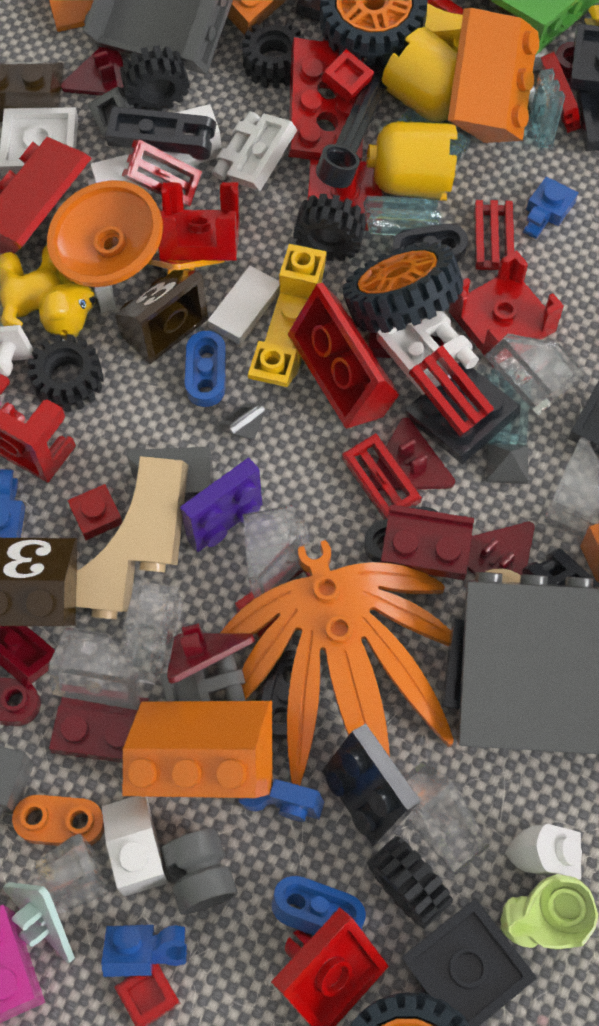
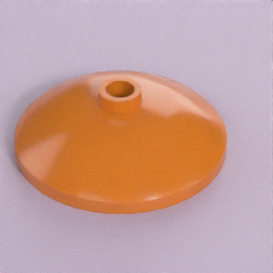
[47,180,163,287]

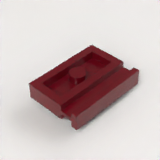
[381,505,474,581]
[49,687,150,763]

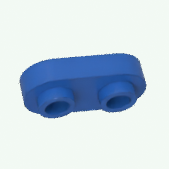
[185,331,226,407]
[272,876,366,935]

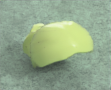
[500,874,598,950]

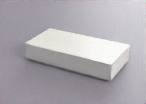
[207,266,280,345]

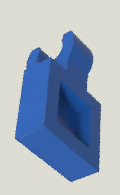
[523,176,579,239]
[0,469,26,538]
[238,779,325,822]
[101,925,187,977]

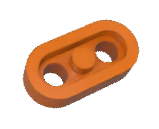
[12,795,104,848]

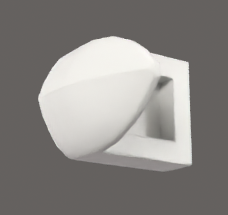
[505,824,582,880]

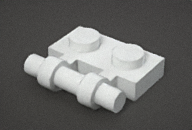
[212,111,297,191]
[377,311,479,395]

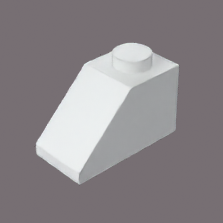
[102,796,169,897]

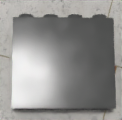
[83,0,233,75]
[456,572,599,754]

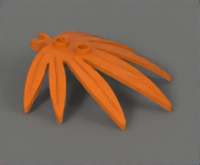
[220,540,454,786]

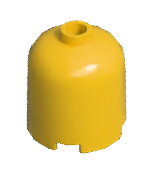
[382,27,457,123]
[366,121,457,201]

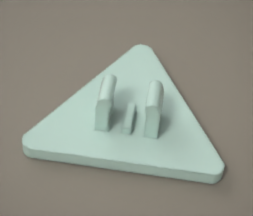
[3,882,75,964]

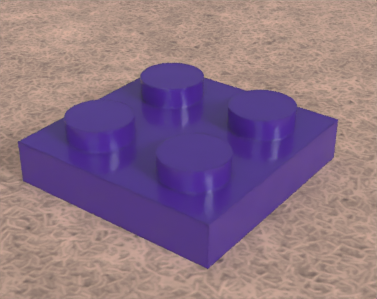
[180,457,263,553]

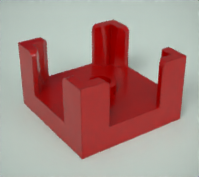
[158,182,240,261]
[449,250,564,367]
[0,374,76,483]

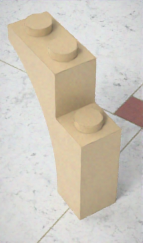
[76,456,188,619]

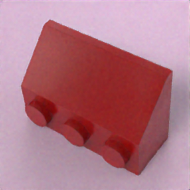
[0,137,92,254]
[288,283,399,429]

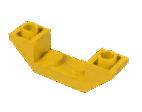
[248,244,327,387]

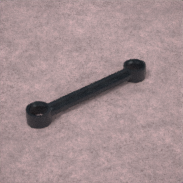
[316,58,387,188]

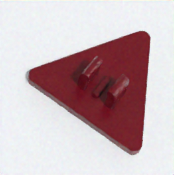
[61,47,124,96]
[369,417,455,491]
[467,521,535,575]
[167,623,255,684]

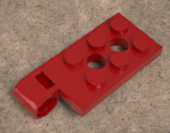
[288,37,364,161]

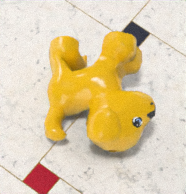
[0,245,95,340]

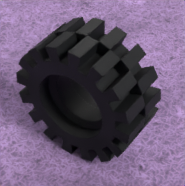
[242,20,305,89]
[120,46,190,111]
[293,194,366,261]
[27,334,104,412]
[367,836,453,929]

